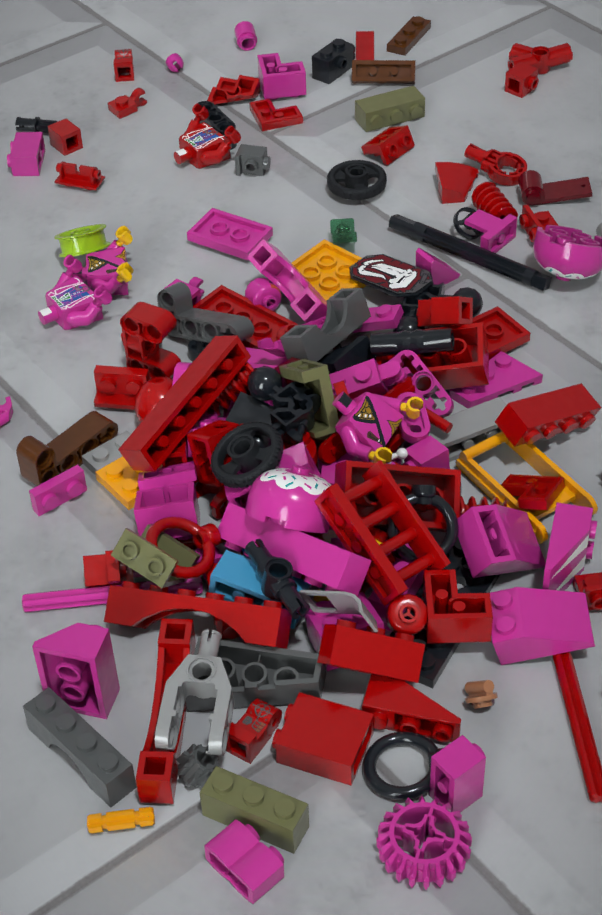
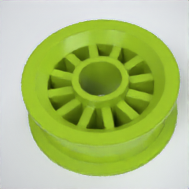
[54,224,111,257]

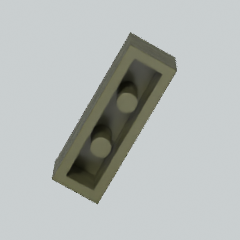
[355,85,425,132]
[199,766,309,854]

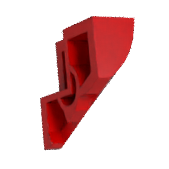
[207,75,261,105]
[435,162,479,204]

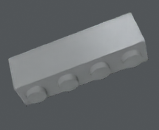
[403,397,507,462]

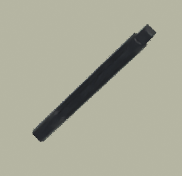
[389,214,552,291]

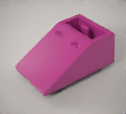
[457,504,546,578]

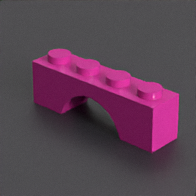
[247,239,327,323]

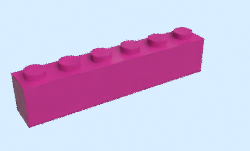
[218,502,372,596]

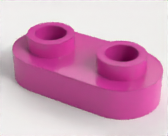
[398,392,431,444]

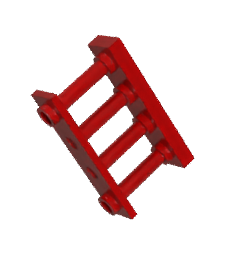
[314,460,451,606]

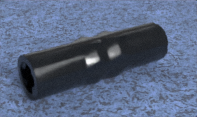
[370,328,455,357]

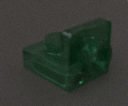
[330,218,357,244]

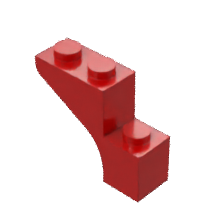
[416,296,473,328]

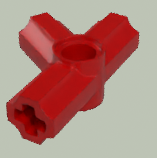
[508,43,573,74]

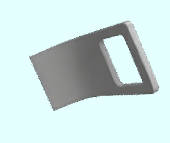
[299,590,378,632]

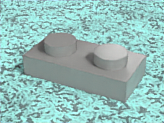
[82,431,131,475]

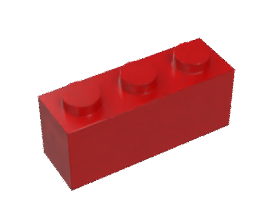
[317,619,425,683]

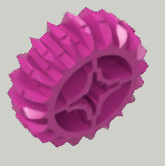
[376,795,472,890]

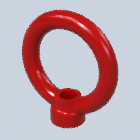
[145,517,221,579]

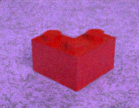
[423,569,493,643]

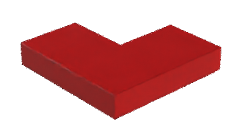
[249,99,303,131]
[501,474,565,510]

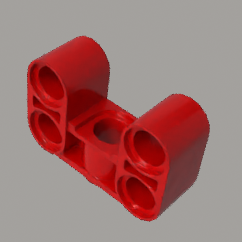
[120,302,181,379]

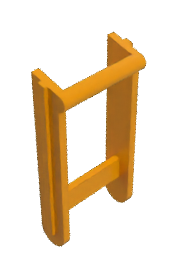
[455,431,598,544]

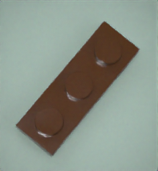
[387,16,431,56]
[352,60,416,84]

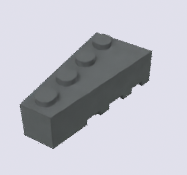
[185,637,326,712]

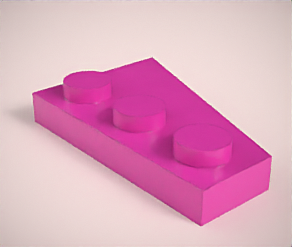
[450,351,543,408]

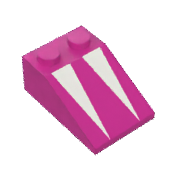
[542,503,597,591]

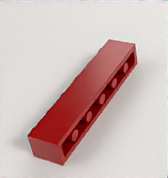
[118,335,251,472]

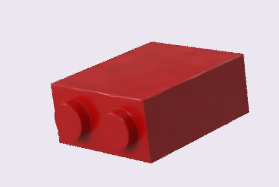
[272,692,374,786]

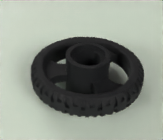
[327,160,387,200]
[211,422,284,488]

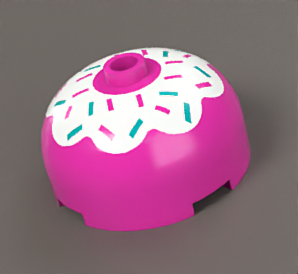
[533,225,602,281]
[245,465,334,533]

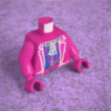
[38,255,112,330]

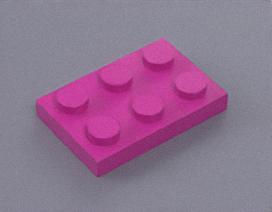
[187,208,273,260]

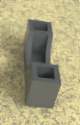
[280,288,371,362]
[23,687,137,808]

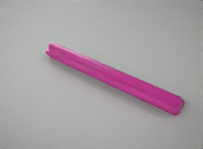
[22,577,203,612]

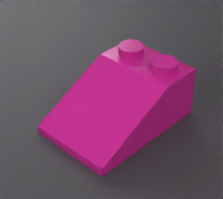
[490,587,595,665]

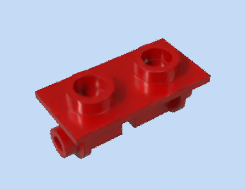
[54,161,105,190]

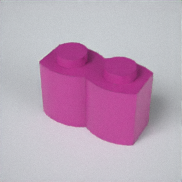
[204,819,284,904]

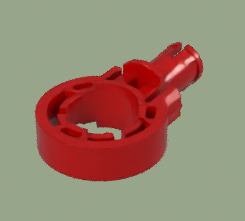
[464,143,527,186]

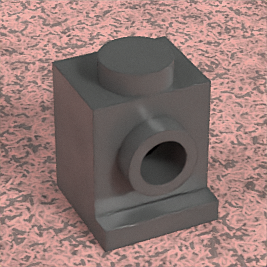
[235,144,271,176]

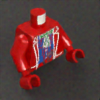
[174,103,241,169]

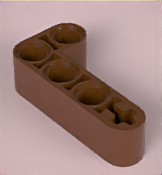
[16,411,118,486]

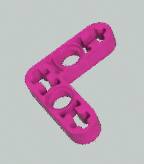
[388,350,454,418]

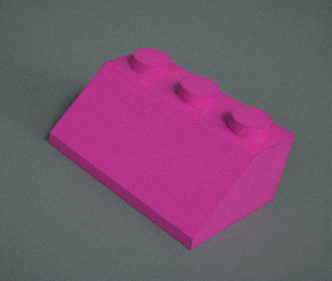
[32,623,120,719]

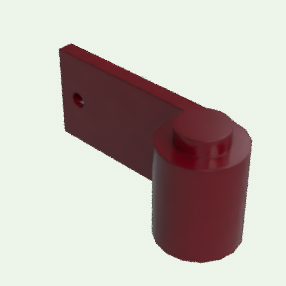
[518,170,593,205]

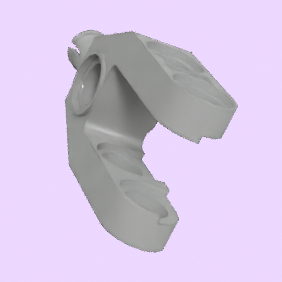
[155,629,235,756]

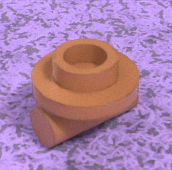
[465,680,498,709]

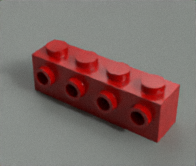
[495,383,602,447]

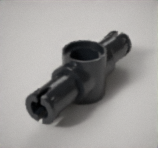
[245,539,310,619]

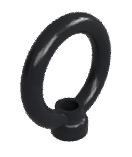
[387,485,458,563]
[363,731,443,800]

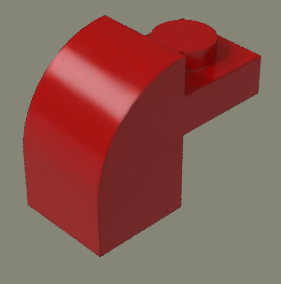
[83,550,134,587]

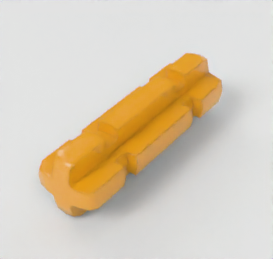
[87,807,155,833]

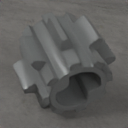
[177,744,219,788]

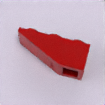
[362,674,461,742]

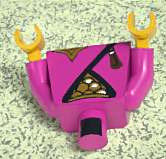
[72,226,134,295]
[332,391,423,464]

